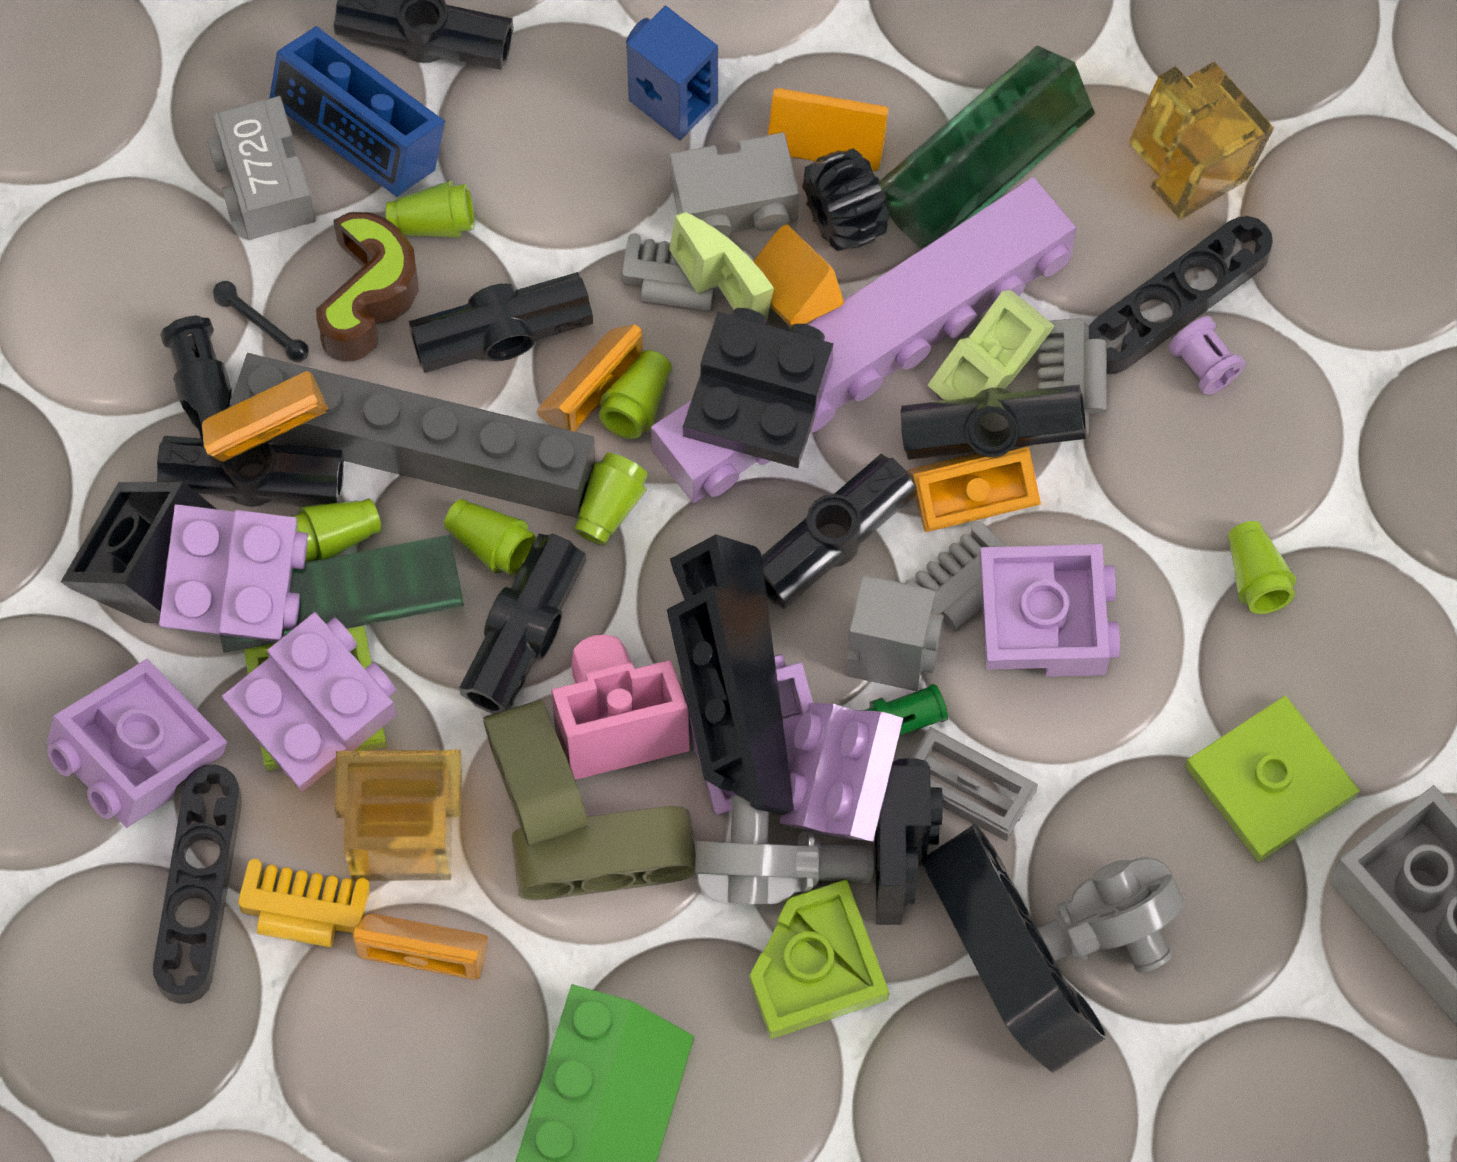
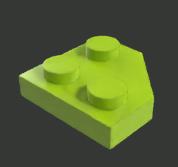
[749,879,890,1040]

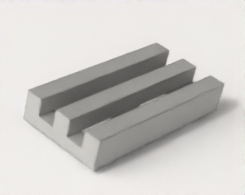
[911,727,1038,841]

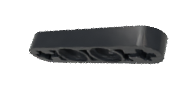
[1089,216,1273,374]
[153,764,242,1004]

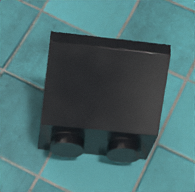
[60,482,218,623]

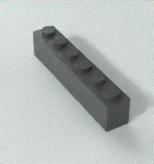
[229,353,596,518]

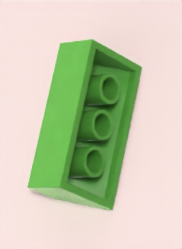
[515,984,694,1162]

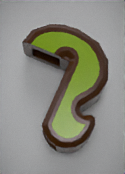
[316,212,419,361]

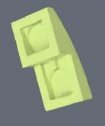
[669,212,774,320]
[927,290,1055,400]

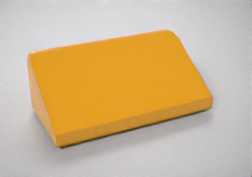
[768,88,889,171]
[753,224,844,327]
[536,324,643,432]
[202,371,328,462]
[907,446,1041,532]
[353,914,488,980]

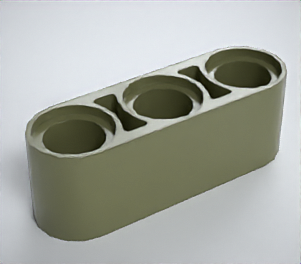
[483,699,589,846]
[511,806,696,900]

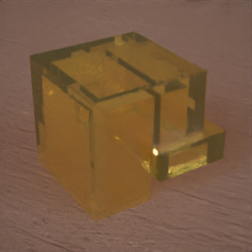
[1128,61,1274,220]
[335,750,462,881]

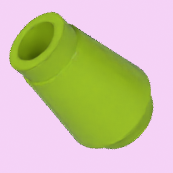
[386,180,475,238]
[599,350,672,439]
[573,452,649,546]
[291,498,381,565]
[444,499,536,575]
[1228,521,1296,614]

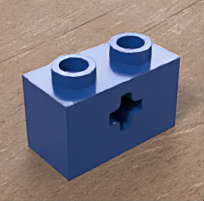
[626,5,718,141]

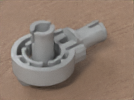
[695,796,874,904]
[1037,857,1184,973]

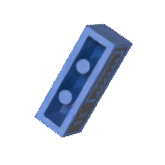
[269,26,445,197]

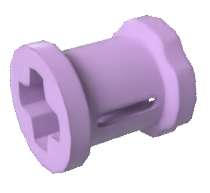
[1168,316,1246,395]

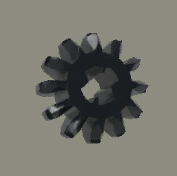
[802,148,889,251]

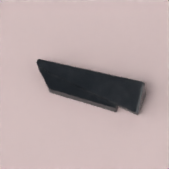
[666,534,794,815]

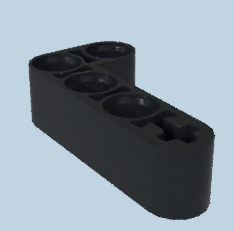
[921,824,1107,1073]

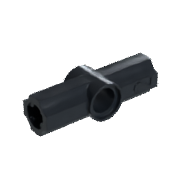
[333,0,514,70]
[408,272,593,373]
[900,384,1087,460]
[157,436,344,507]
[762,453,917,609]
[459,533,586,714]

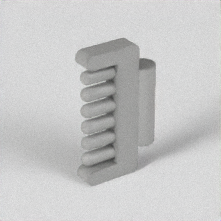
[622,233,743,311]
[1037,318,1107,436]
[905,521,1007,631]

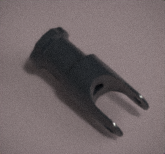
[160,315,232,439]

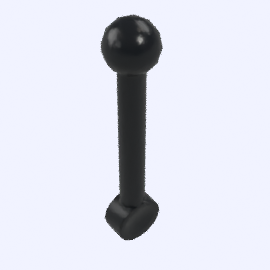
[213,281,309,362]

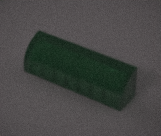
[879,45,1095,249]
[220,534,464,653]

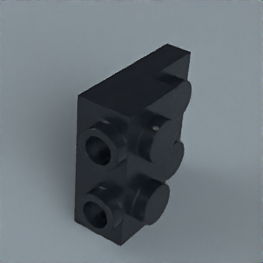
[683,308,834,468]
[875,758,943,925]

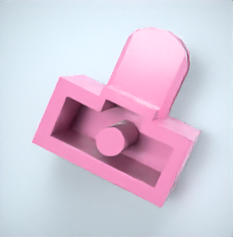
[551,635,690,780]

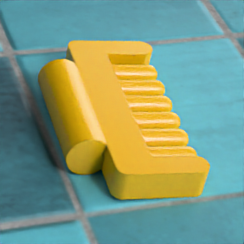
[238,858,371,948]

